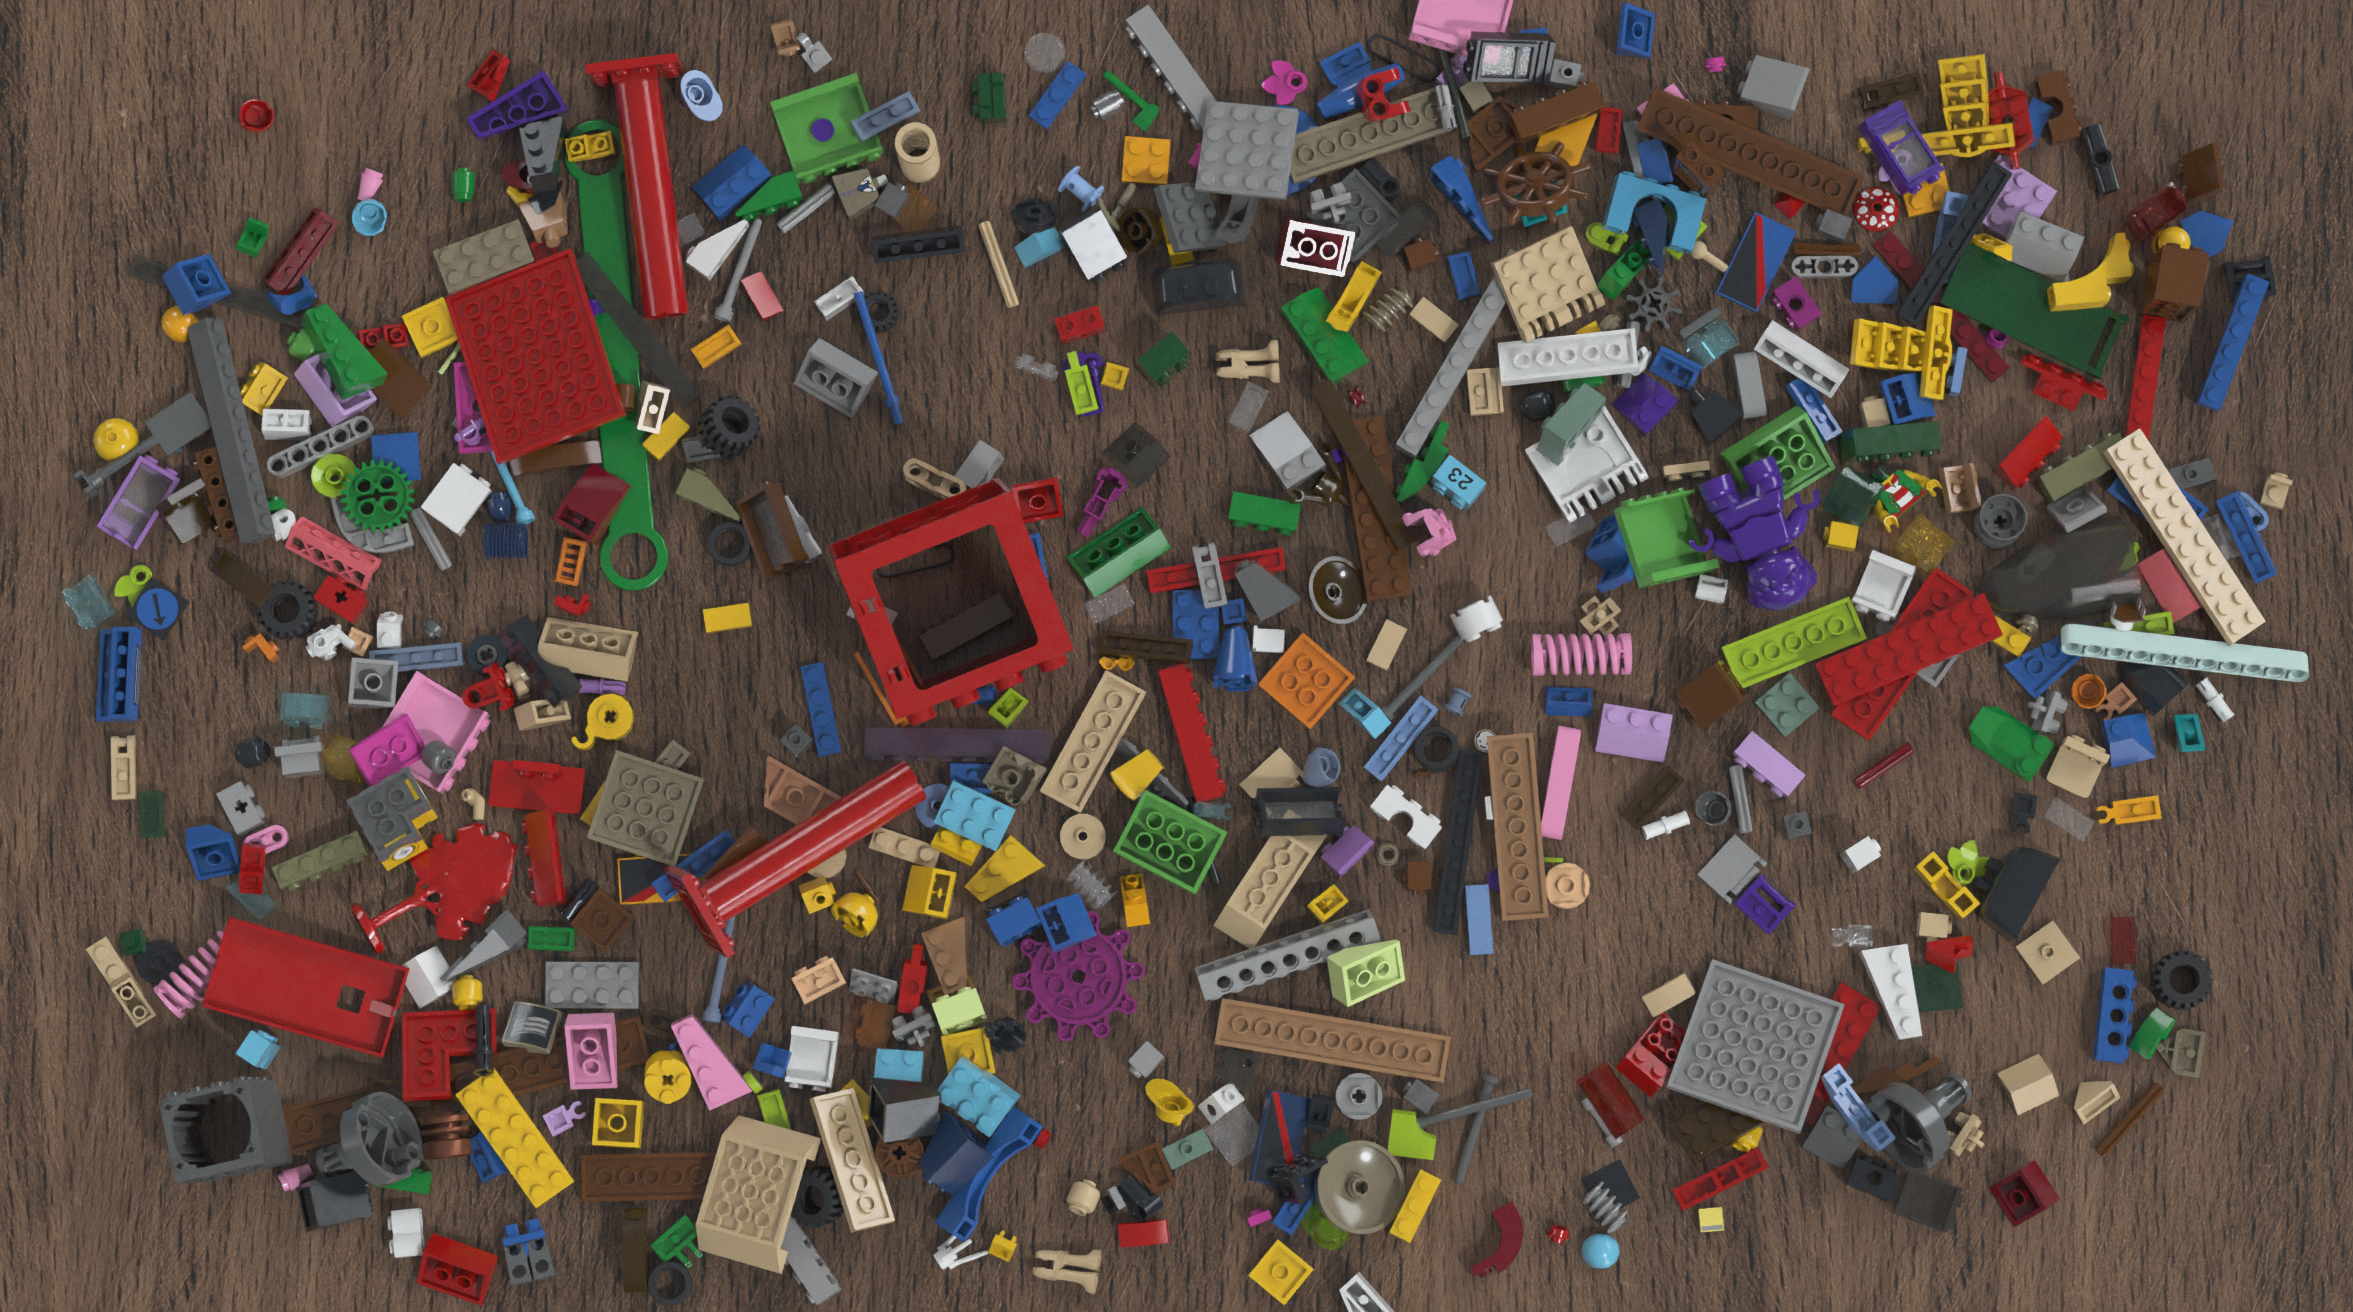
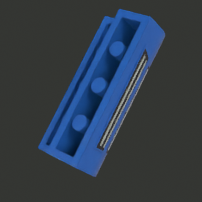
[96,627,142,723]

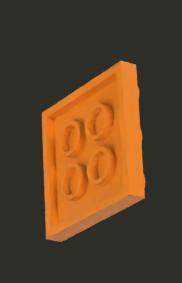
[1258,633,1355,730]

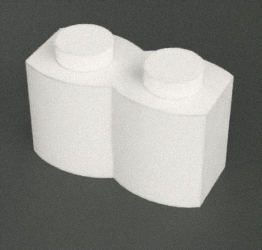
[387,1208,425,1258]

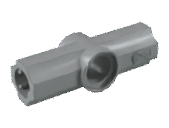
[784,495,823,564]

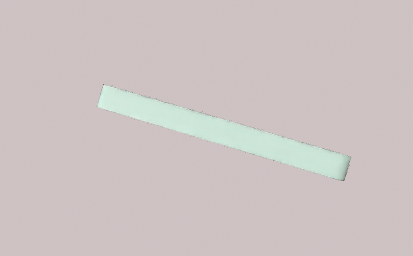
[2061,624,2309,682]

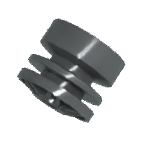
[1973,494,2027,549]

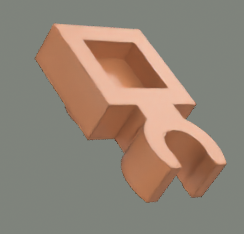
[2095,682,2138,721]

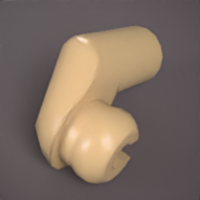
[461,788,485,820]

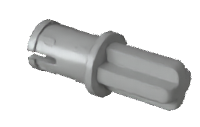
[1435,84,1457,131]

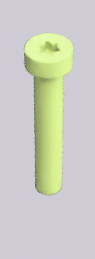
[438,341,461,375]

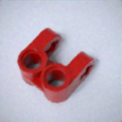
[1356,68,1411,122]

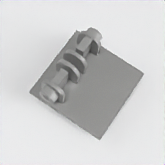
[849,968,899,1004]

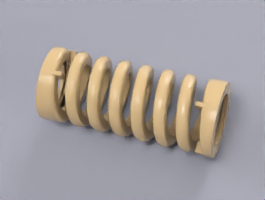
[895,122,940,183]

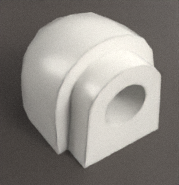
[271,509,296,542]

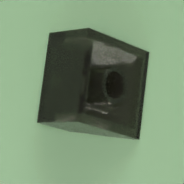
[1102,422,1171,488]

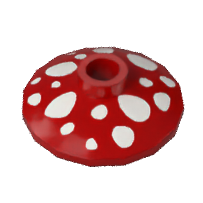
[1854,187,1899,232]

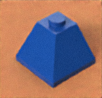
[2100,713,2156,768]
[186,824,241,881]

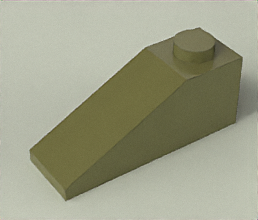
[676,468,742,524]

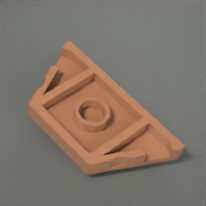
[764,756,842,825]

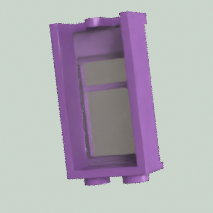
[97,455,180,551]

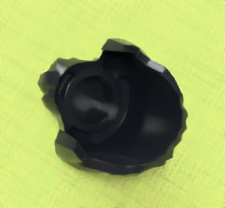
[984,1016,1027,1055]

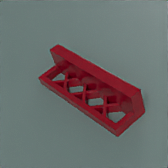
[261,207,339,295]

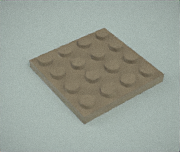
[587,750,704,866]

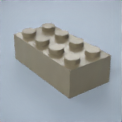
[433,219,536,295]

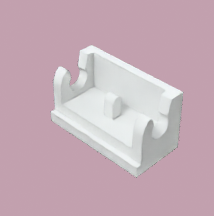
[814,276,864,321]
[262,409,312,441]

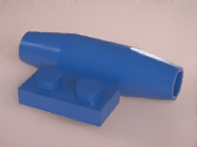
[1316,42,1405,120]

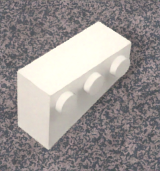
[1339,1272,1394,1312]

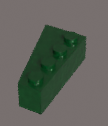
[1837,421,1942,464]

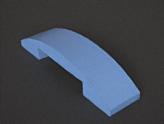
[1932,191,1969,284]
[1821,1064,1896,1152]

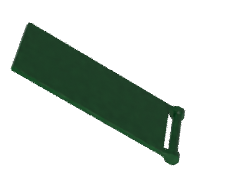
[1940,243,2128,380]

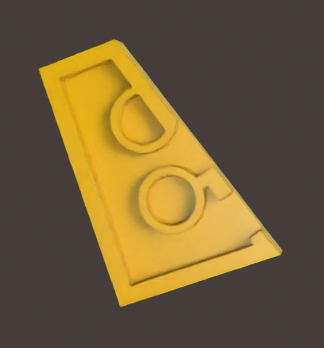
[965,835,1045,902]

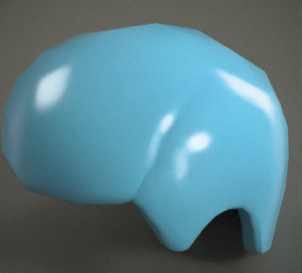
[352,199,387,236]
[1581,1234,1620,1269]

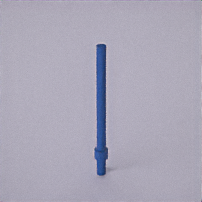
[853,291,903,425]

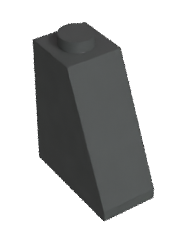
[1233,559,1301,621]

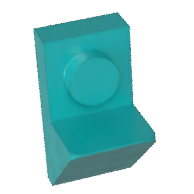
[2173,714,2205,752]

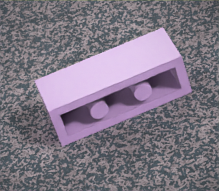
[1733,731,1805,798]

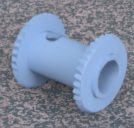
[1058,166,1104,212]

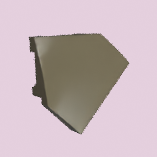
[2156,1029,2206,1079]

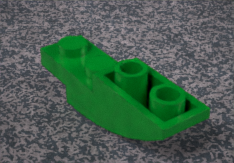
[1394,421,1450,505]

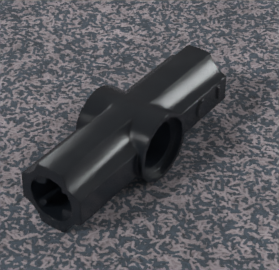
[2082,124,2120,195]

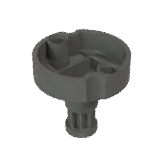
[1866,1072,1972,1172]
[316,1092,423,1186]

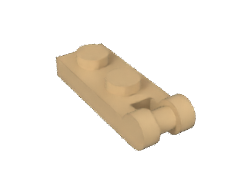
[111,735,137,800]

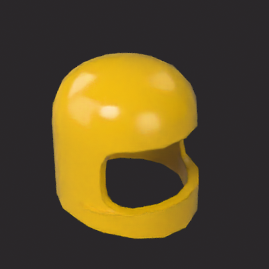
[2151,226,2191,255]

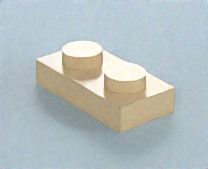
[1662,461,1710,481]

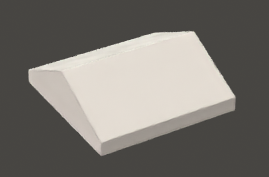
[402,946,457,1009]

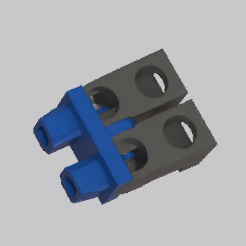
[502,1219,557,1287]

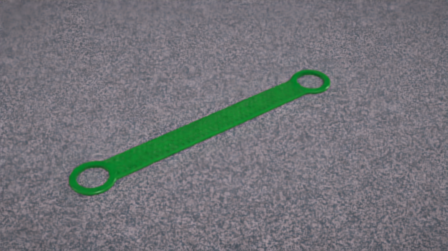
[563,119,668,591]

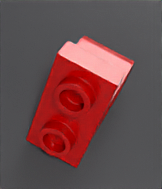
[462,662,515,712]

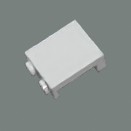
[421,463,493,537]
[1852,550,1916,622]
[784,1026,839,1092]

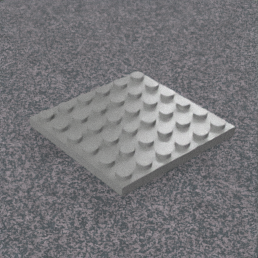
[1667,959,1845,1134]

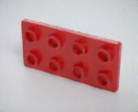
[489,760,585,815]

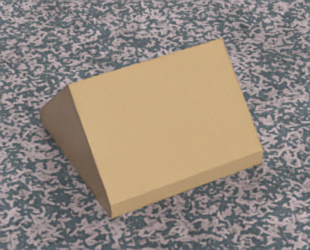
[1997,1054,2059,1116]

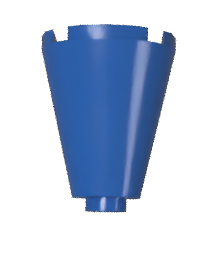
[1212,626,1258,692]

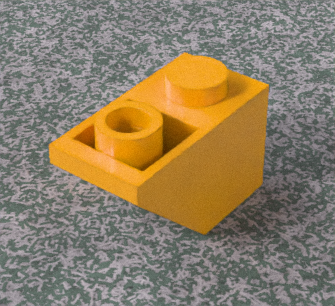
[1120,873,1150,927]

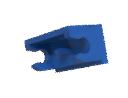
[1649,346,1702,392]

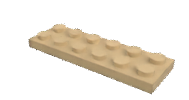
[1040,670,1147,814]
[810,1088,895,1233]

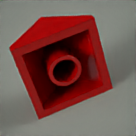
[1012,477,1064,523]

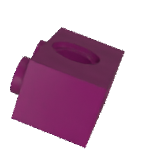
[1771,276,1822,332]

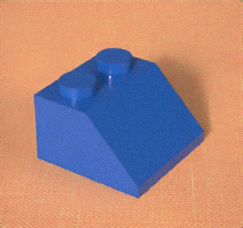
[162,254,231,316]

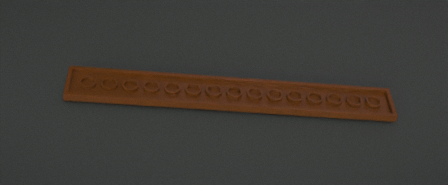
[282,1016,650,1154]

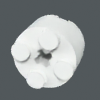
[1449,595,1503,642]

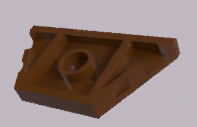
[1467,96,1521,173]

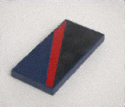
[1248,1089,1311,1186]

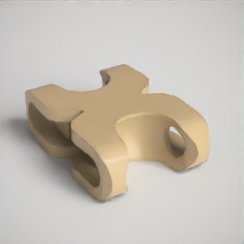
[903,458,966,499]

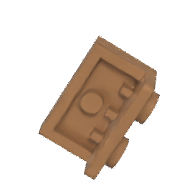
[1939,463,1982,514]

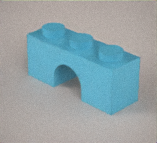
[236,1029,281,1070]

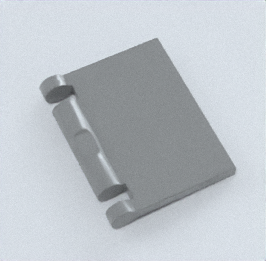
[1697,834,1767,904]

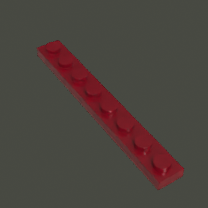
[1872,230,2010,384]

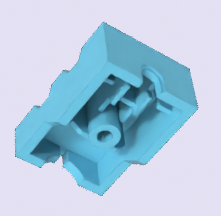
[937,1056,1021,1137]

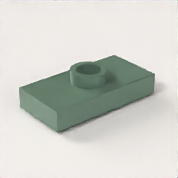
[1162,1129,1213,1170]

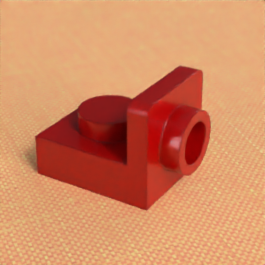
[553,593,592,619]

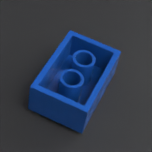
[986,896,1042,949]

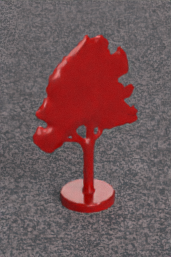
[350,823,518,955]

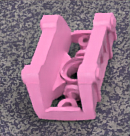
[1402,508,1457,557]

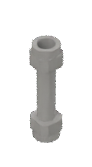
[1581,1095,1623,1148]

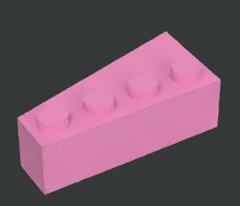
[671,1013,752,1111]

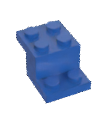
[1585,514,1635,593]

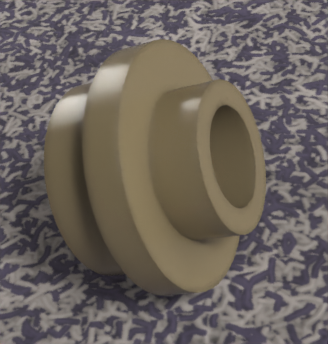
[1599,314,1621,332]
[2015,614,2039,634]
[1376,843,1399,866]

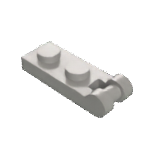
[1192,542,1227,609]

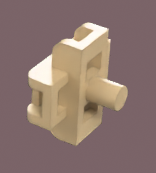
[1579,596,1621,637]

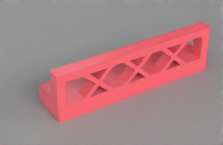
[285,516,382,591]

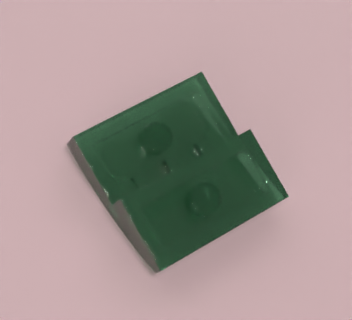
[1822,467,1885,527]

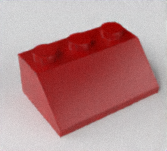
[1993,416,2063,490]
[417,1233,498,1306]

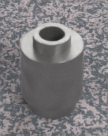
[1090,90,1125,121]

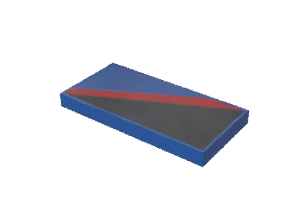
[1715,212,1796,314]

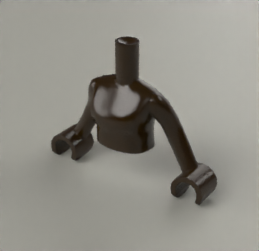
[1287,442,1350,509]

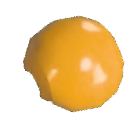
[161,306,198,342]

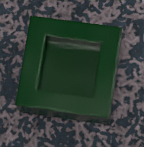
[120,928,146,957]

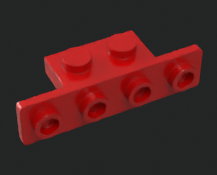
[2021,353,2108,411]

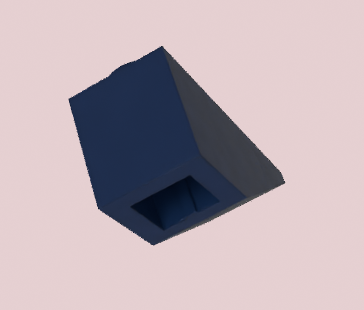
[1632,199,1670,276]

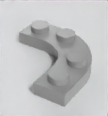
[331,496,415,554]

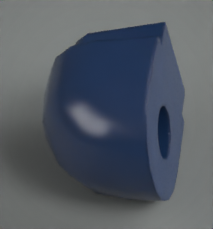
[487,493,512,524]

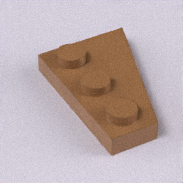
[921,917,968,996]

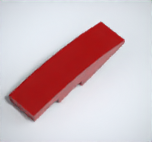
[1673,1147,1769,1211]

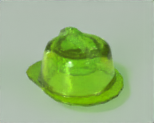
[1300,1199,1349,1250]

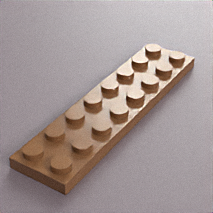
[1487,732,1549,921]

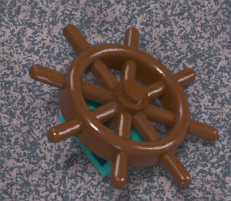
[1479,142,1592,227]

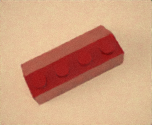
[522,809,567,908]

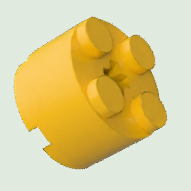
[644,1050,691,1104]

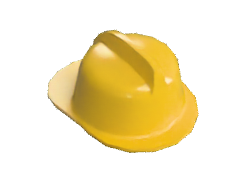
[1145,1079,1194,1126]

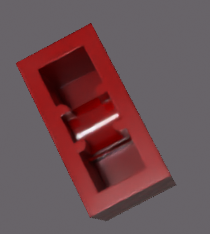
[1054,305,1105,345]
[313,575,370,625]

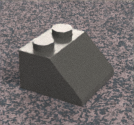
[1802,1105,1862,1170]

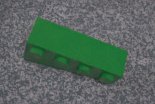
[301,303,388,400]

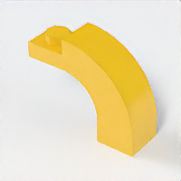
[1326,261,1382,332]

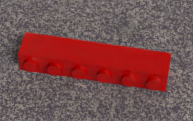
[1158,664,1226,805]

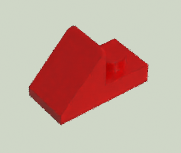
[1925,935,1974,973]

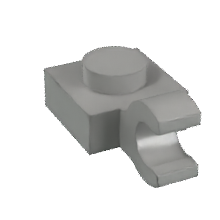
[796,32,832,73]

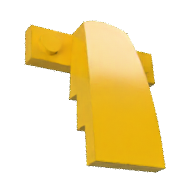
[1921,54,2015,157]
[1850,306,1953,401]

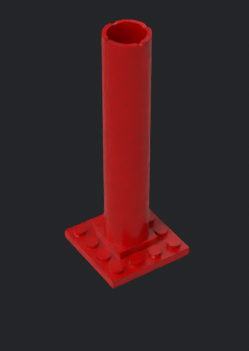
[585,53,688,319]
[664,761,926,958]

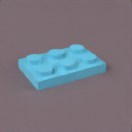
[933,780,1016,851]

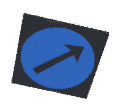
[126,578,190,640]

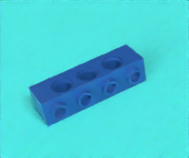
[2093,967,2137,1064]

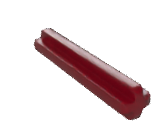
[1853,742,1914,789]

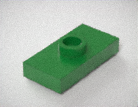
[527,926,575,951]

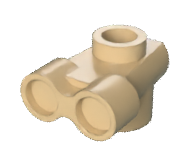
[505,662,530,701]

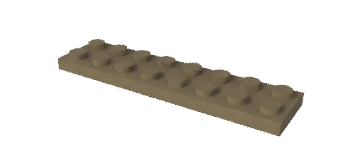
[1290,88,1459,184]

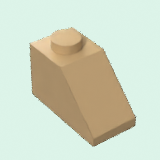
[636,381,670,434]
[514,699,571,731]

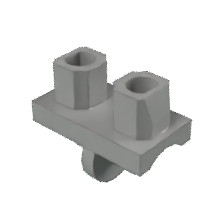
[1310,182,1352,223]
[2027,691,2068,733]
[892,1006,936,1047]

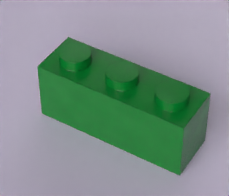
[1228,491,1301,536]

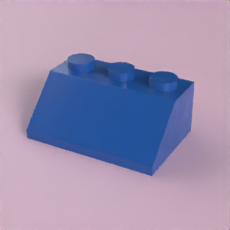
[691,144,772,222]

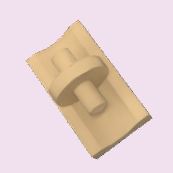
[1947,1112,1984,1157]

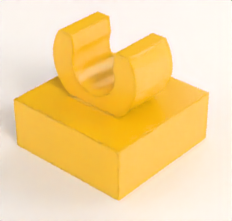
[988,1231,1017,1262]

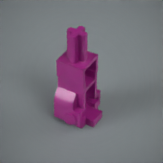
[1076,466,1129,538]

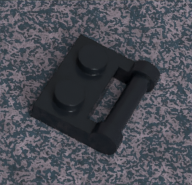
[2223,256,2277,303]

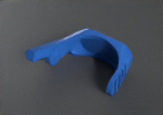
[266,273,317,315]

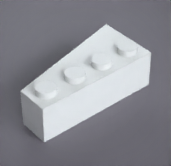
[1858,944,1922,1041]

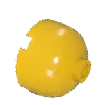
[93,418,141,463]
[831,892,878,938]

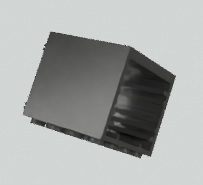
[159,1076,293,1183]

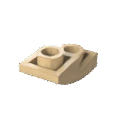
[1642,973,1696,1017]

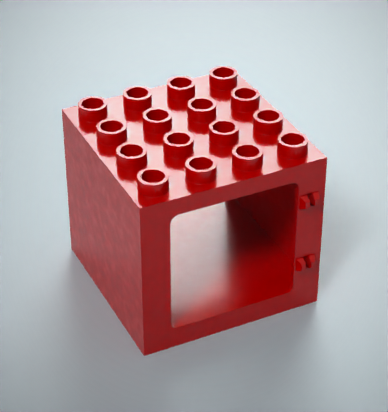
[827,478,1074,726]

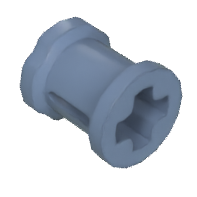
[1444,687,1472,717]

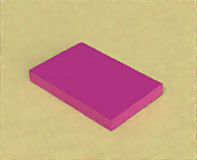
[348,714,425,787]

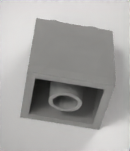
[1737,55,1810,121]

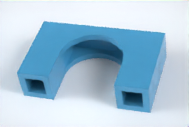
[1601,171,1706,254]

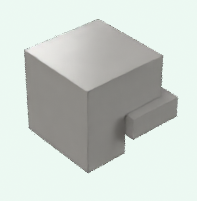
[274,736,325,778]

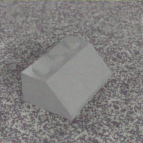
[2005,211,2084,283]
[794,338,878,418]

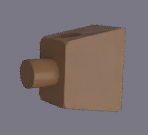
[519,192,568,248]

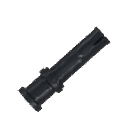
[473,1005,494,1077]

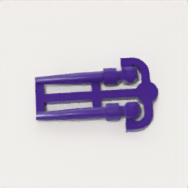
[1062,352,1105,417]

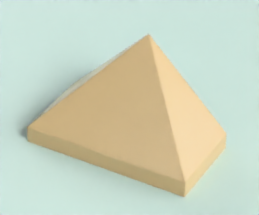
[2074,1081,2121,1125]

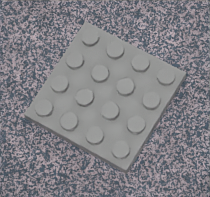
[1195,101,1299,200]

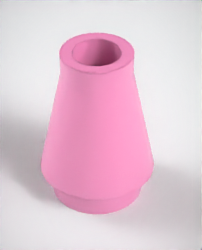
[357,168,383,200]
[277,1163,314,1192]

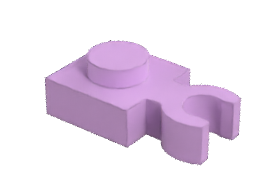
[543,1101,587,1137]

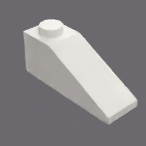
[685,220,750,281]

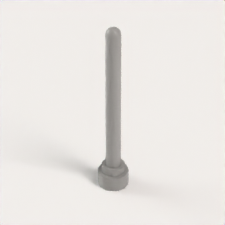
[713,218,762,323]

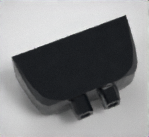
[1151,259,1246,316]
[1973,847,2060,942]

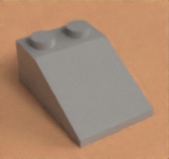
[1249,411,1325,493]

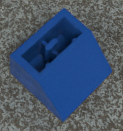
[1878,372,1936,425]
[1036,893,1097,954]

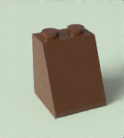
[1676,660,1750,730]

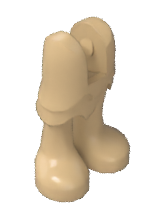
[1215,340,1280,383]
[1033,1249,1102,1294]

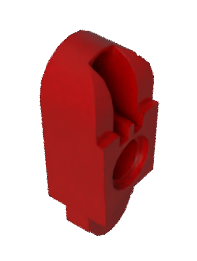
[897,944,929,1014]

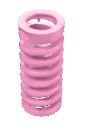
[1531,633,1632,676]
[153,930,224,1019]

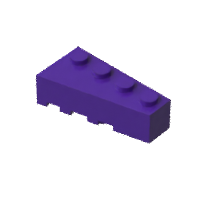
[466,70,569,141]

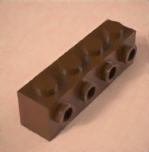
[1509,81,1605,144]
[193,446,239,543]

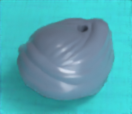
[1302,747,1340,787]

